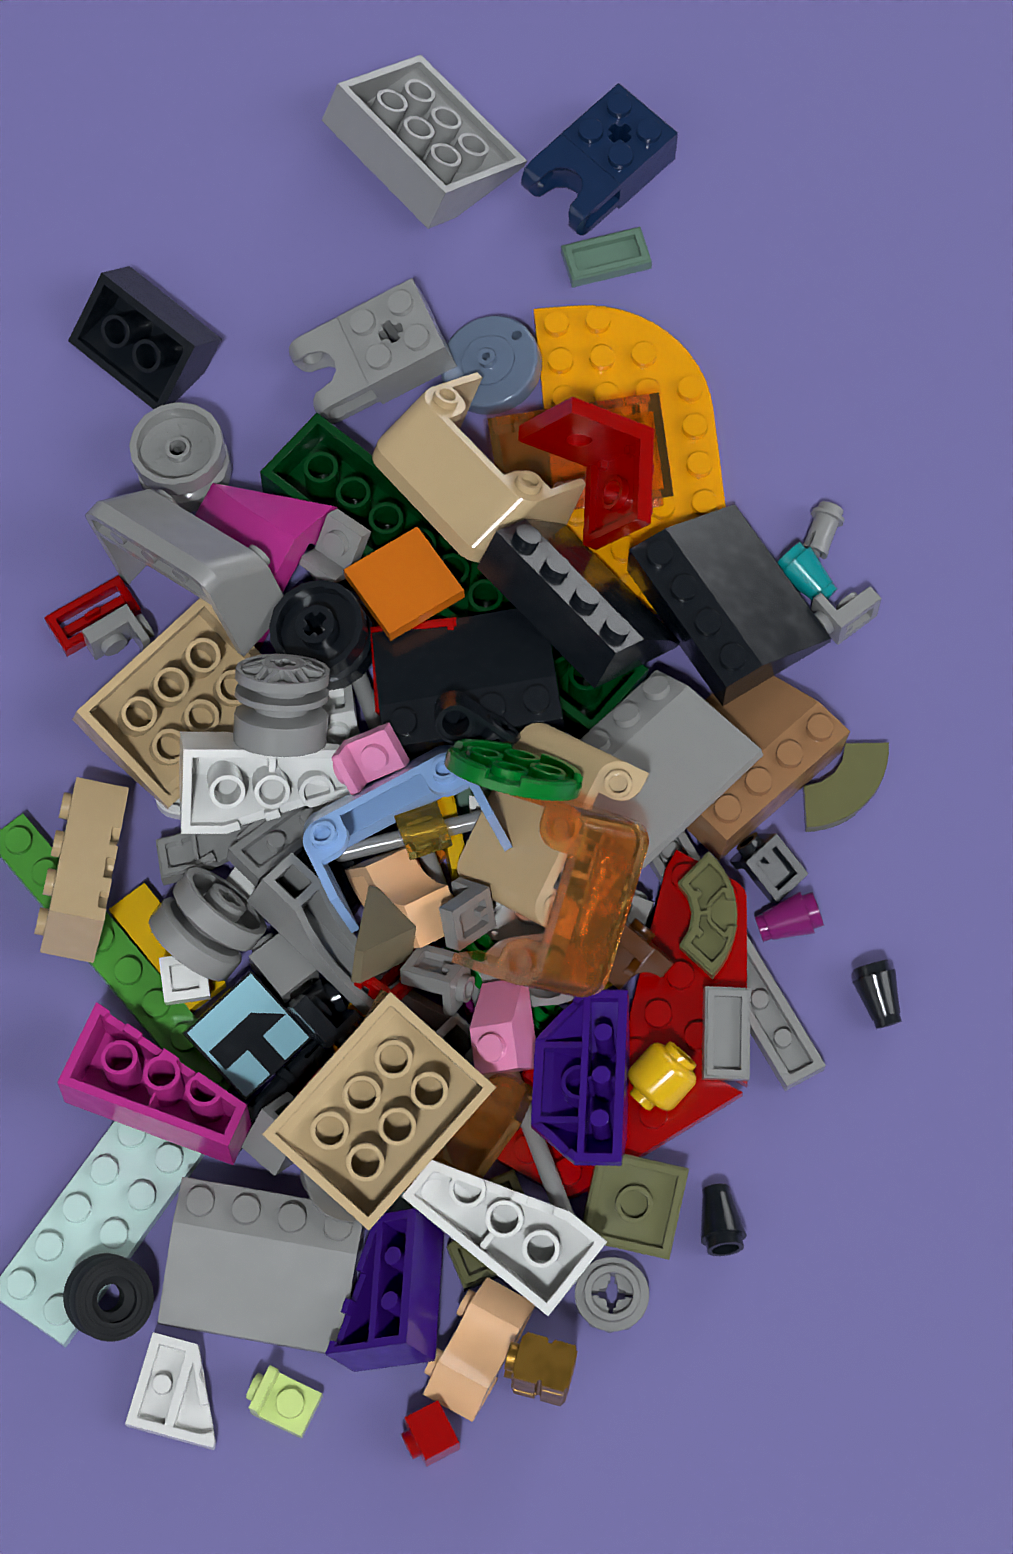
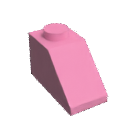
[469,977,536,1075]

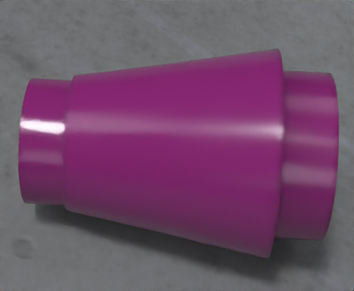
[755,892,824,942]

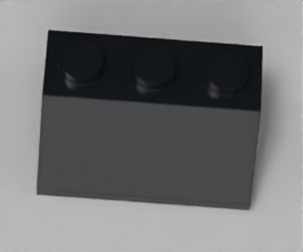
[68,266,222,409]

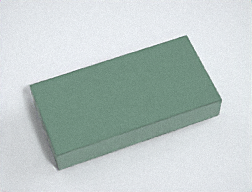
[561,227,652,288]

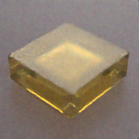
[394,801,452,860]

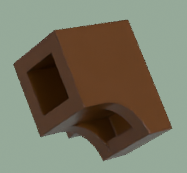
[585,917,675,990]

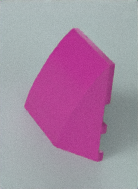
[195,483,337,651]

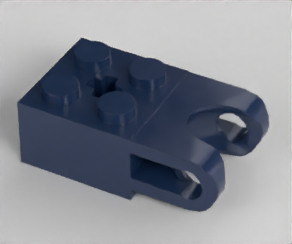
[521,83,678,236]

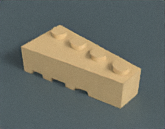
[34,777,129,963]

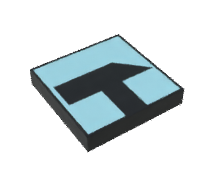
[182,971,312,1100]

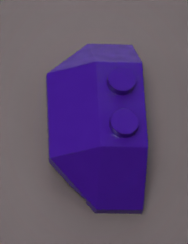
[531,990,630,1166]

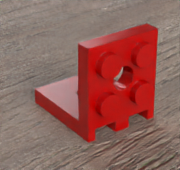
[518,396,654,550]

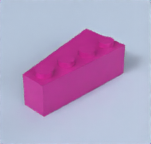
[57,1002,252,1165]

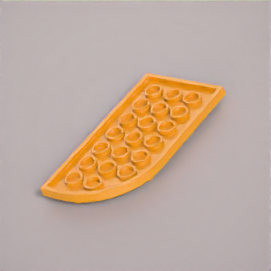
[533,305,726,614]

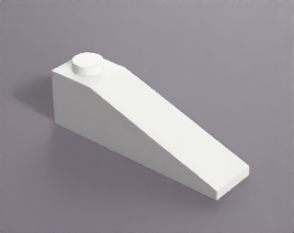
[179,732,350,834]
[402,1160,607,1316]

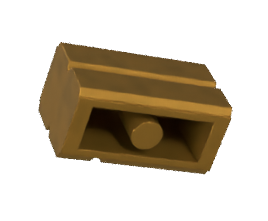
[503,1332,578,1407]

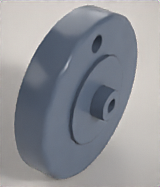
[441,316,542,415]

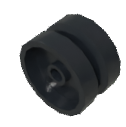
[269,580,374,691]

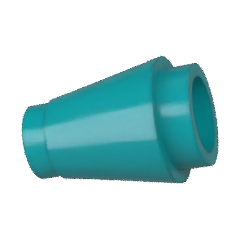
[777,542,838,601]

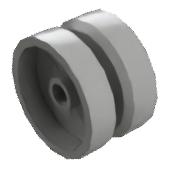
[129,402,232,512]
[148,867,267,982]

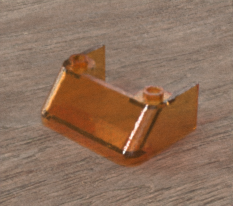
[452,793,649,998]

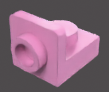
[332,722,410,795]

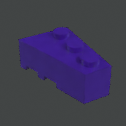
[325,1208,444,1372]

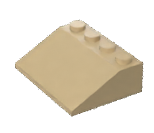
[72,598,262,809]
[262,992,496,1230]

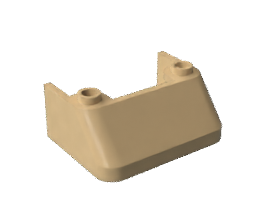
[372,372,586,563]

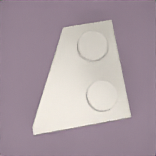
[125,1332,216,1450]

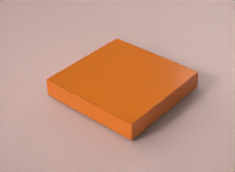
[343,526,465,641]

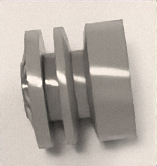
[233,654,330,757]

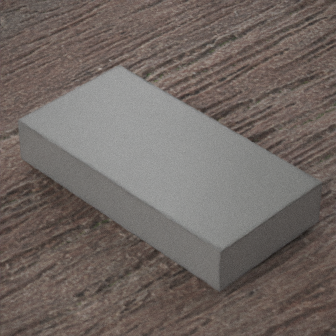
[702,986,751,1081]

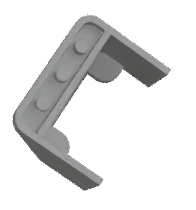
[85,489,284,657]

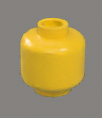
[628,1041,697,1111]

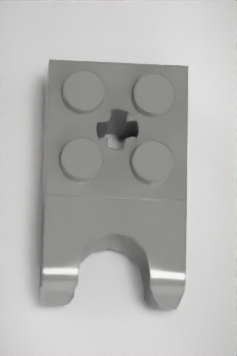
[289,278,457,424]

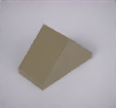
[351,886,416,983]

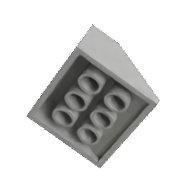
[322,55,527,229]
[580,670,763,869]
[157,1177,366,1354]

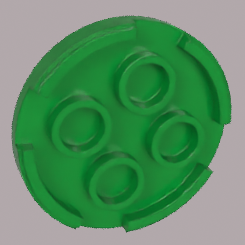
[444,739,583,801]

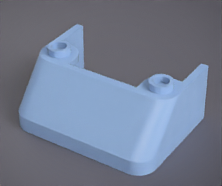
[303,745,512,933]

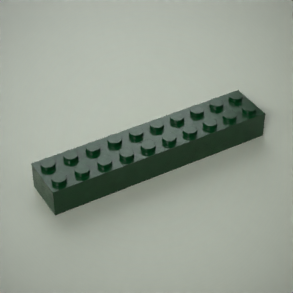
[260,412,648,740]

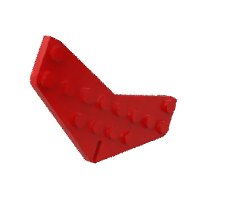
[497,850,747,1199]

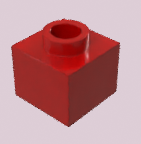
[401,1400,460,1467]

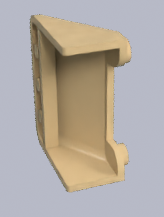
[457,723,650,939]

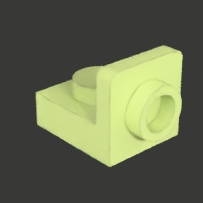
[246,1365,323,1439]

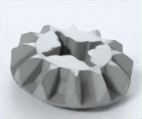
[575,1257,649,1333]

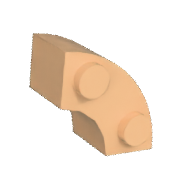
[345,847,455,948]
[423,1277,535,1422]

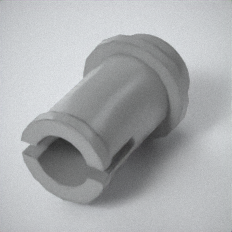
[803,501,845,559]

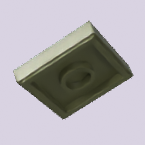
[582,1154,689,1260]

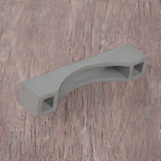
[247,852,473,1063]

